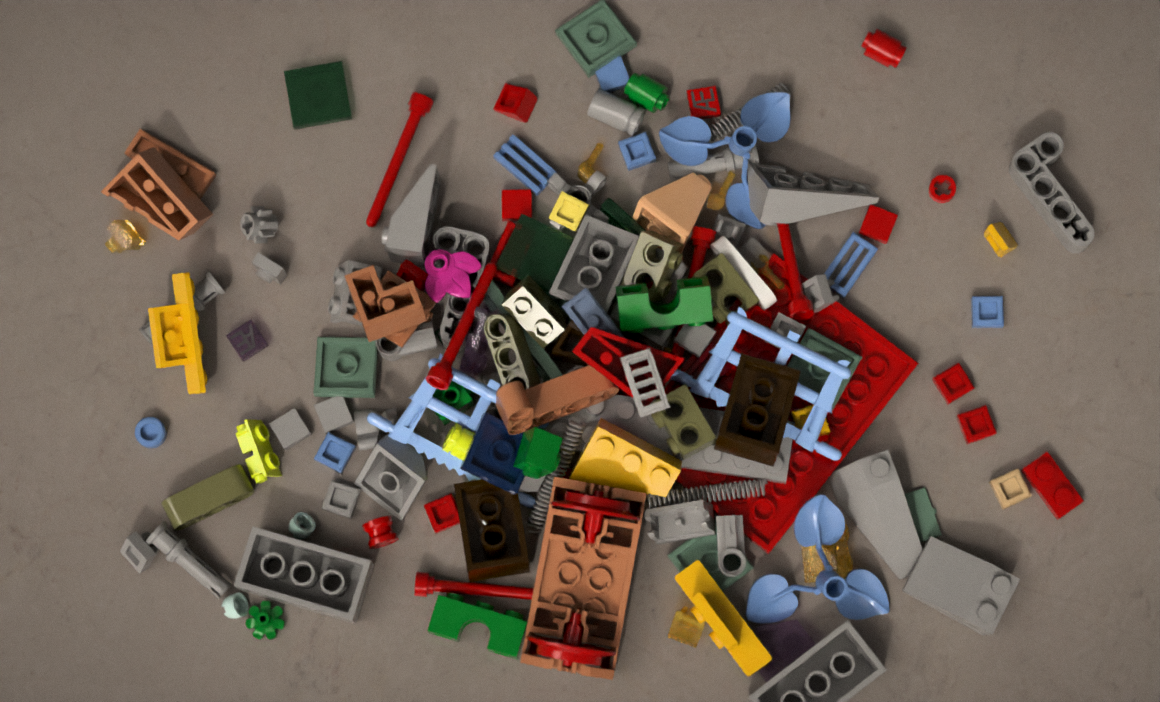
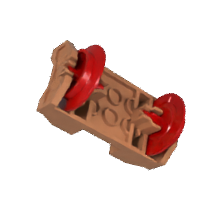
[520,477,647,680]

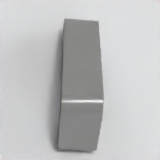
[1008,132,1095,254]
[433,226,490,351]

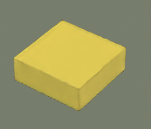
[549,191,590,232]

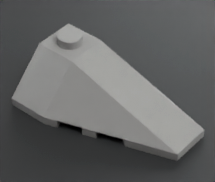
[747,163,879,226]
[828,449,923,580]

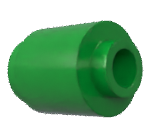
[624,73,670,113]

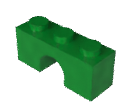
[616,276,713,333]
[427,592,528,660]

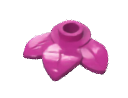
[425,249,482,303]

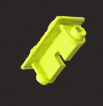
[235,419,282,484]

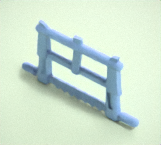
[670,307,851,461]
[367,353,549,509]

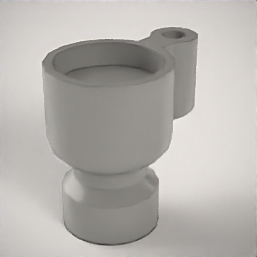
[354,408,399,451]

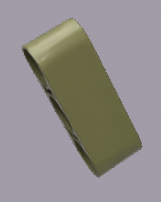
[484,313,540,389]
[161,464,255,531]

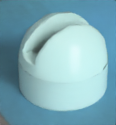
[288,512,316,540]
[222,592,249,619]

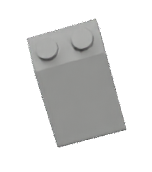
[382,164,441,266]
[549,214,639,313]
[902,536,1020,636]

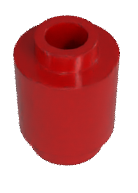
[861,28,907,68]

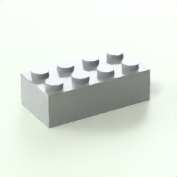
[234,526,375,624]
[747,620,887,702]

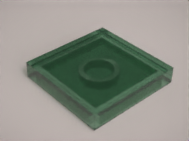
[284,61,352,130]
[496,214,574,293]

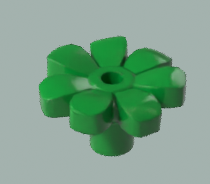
[245,601,285,640]

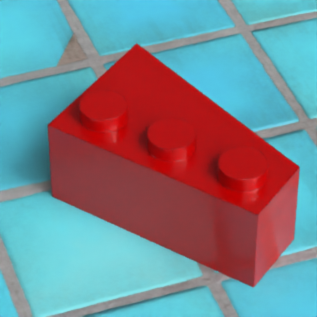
[572,327,684,406]

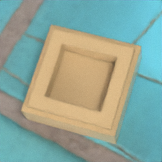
[989,468,1032,510]

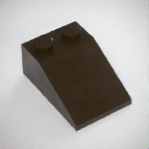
[714,353,801,467]
[454,479,530,582]

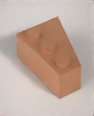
[101,148,213,240]

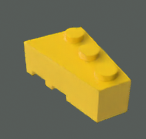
[569,418,682,497]

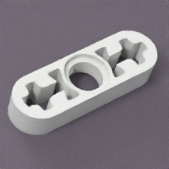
[710,236,777,311]

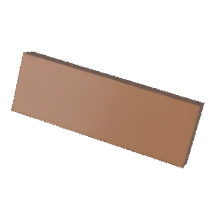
[124,129,216,200]

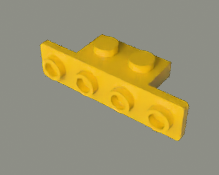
[148,272,207,394]
[675,560,772,677]

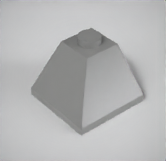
[354,433,428,521]

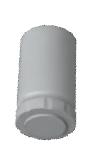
[587,89,645,136]

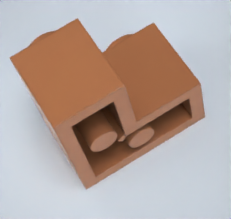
[344,265,426,342]

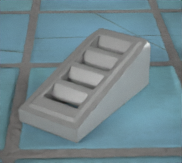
[620,348,670,417]

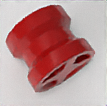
[362,516,399,549]

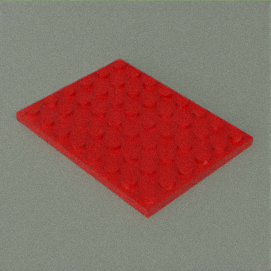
[655,254,919,555]

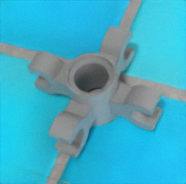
[547,170,609,234]

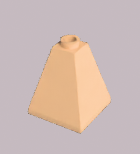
[629,172,712,253]

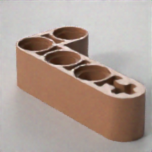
[496,365,619,435]

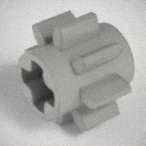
[240,206,278,243]

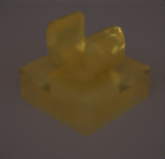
[105,219,146,254]
[667,606,706,648]

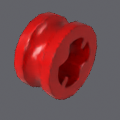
[928,175,956,203]

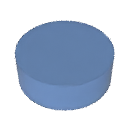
[135,417,167,448]

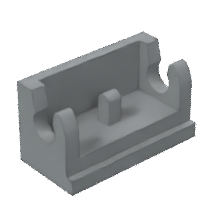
[644,500,716,544]

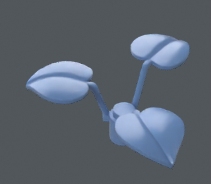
[659,92,790,229]
[745,494,890,623]

